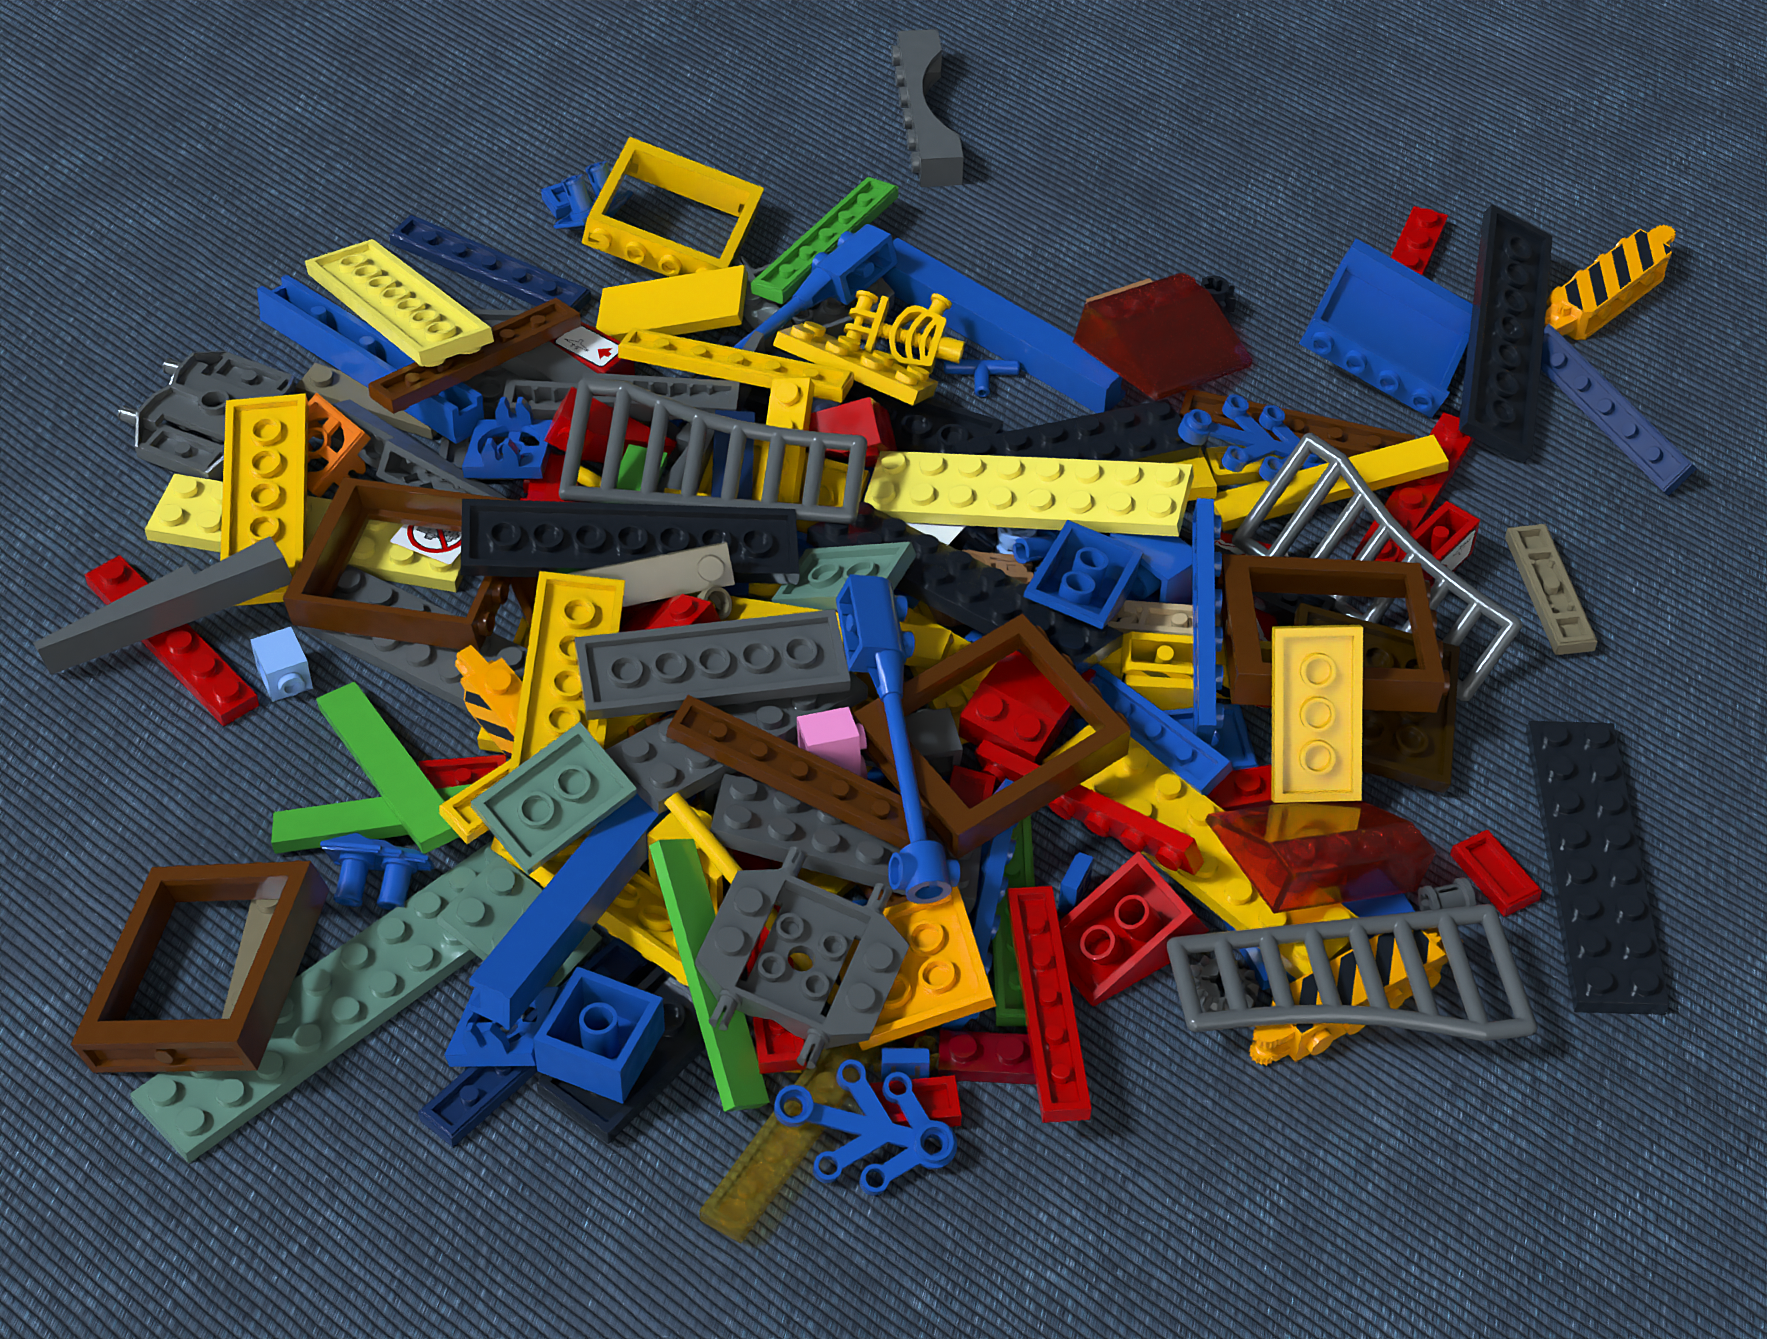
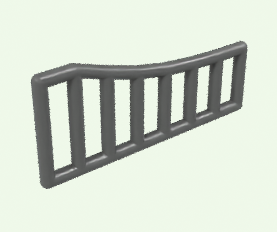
[559,378,867,524]
[1232,433,1522,702]
[1167,904,1538,1041]

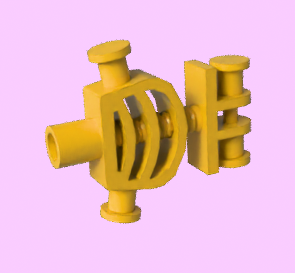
[844,290,965,374]

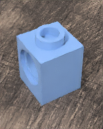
[250,627,313,702]

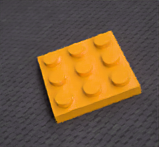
[839,885,997,1051]

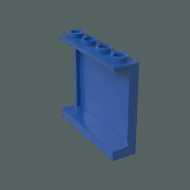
[1299,238,1473,419]

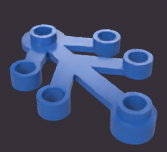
[1178,394,1326,482]
[774,1059,957,1196]

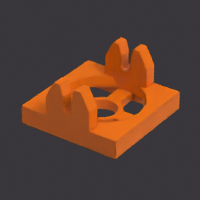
[307,392,371,498]

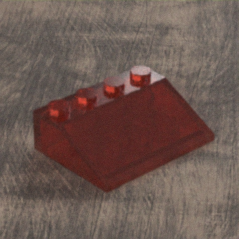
[1073,273,1253,401]
[1205,801,1436,914]

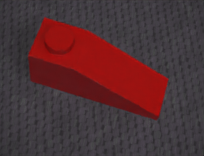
[544,386,677,463]

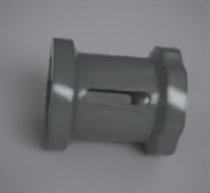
[1418,877,1476,911]

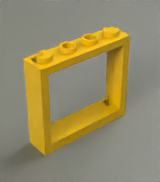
[582,137,765,277]

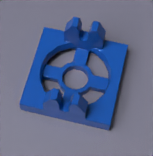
[462,397,553,479]
[444,987,561,1067]

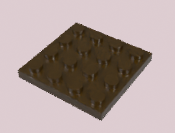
[1294,603,1460,793]

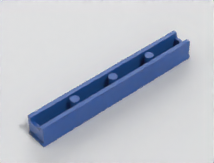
[882,237,1128,413]
[257,275,484,444]
[469,794,697,1031]

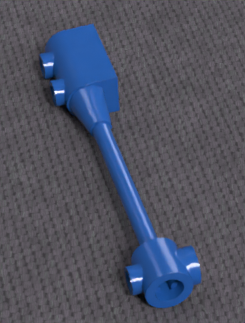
[669,224,898,427]
[835,574,960,904]

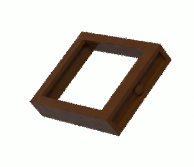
[283,477,513,652]
[1215,554,1450,713]
[852,613,1131,860]
[71,860,330,1073]

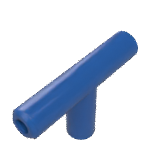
[944,359,1020,397]

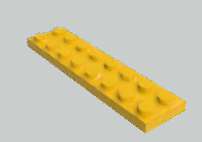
[1042,725,1359,979]

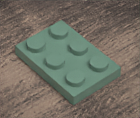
[772,542,917,611]
[471,722,637,875]
[437,854,603,987]

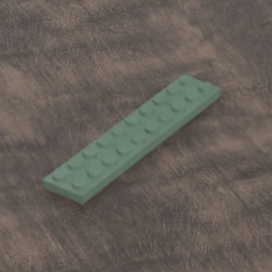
[130,840,544,1164]

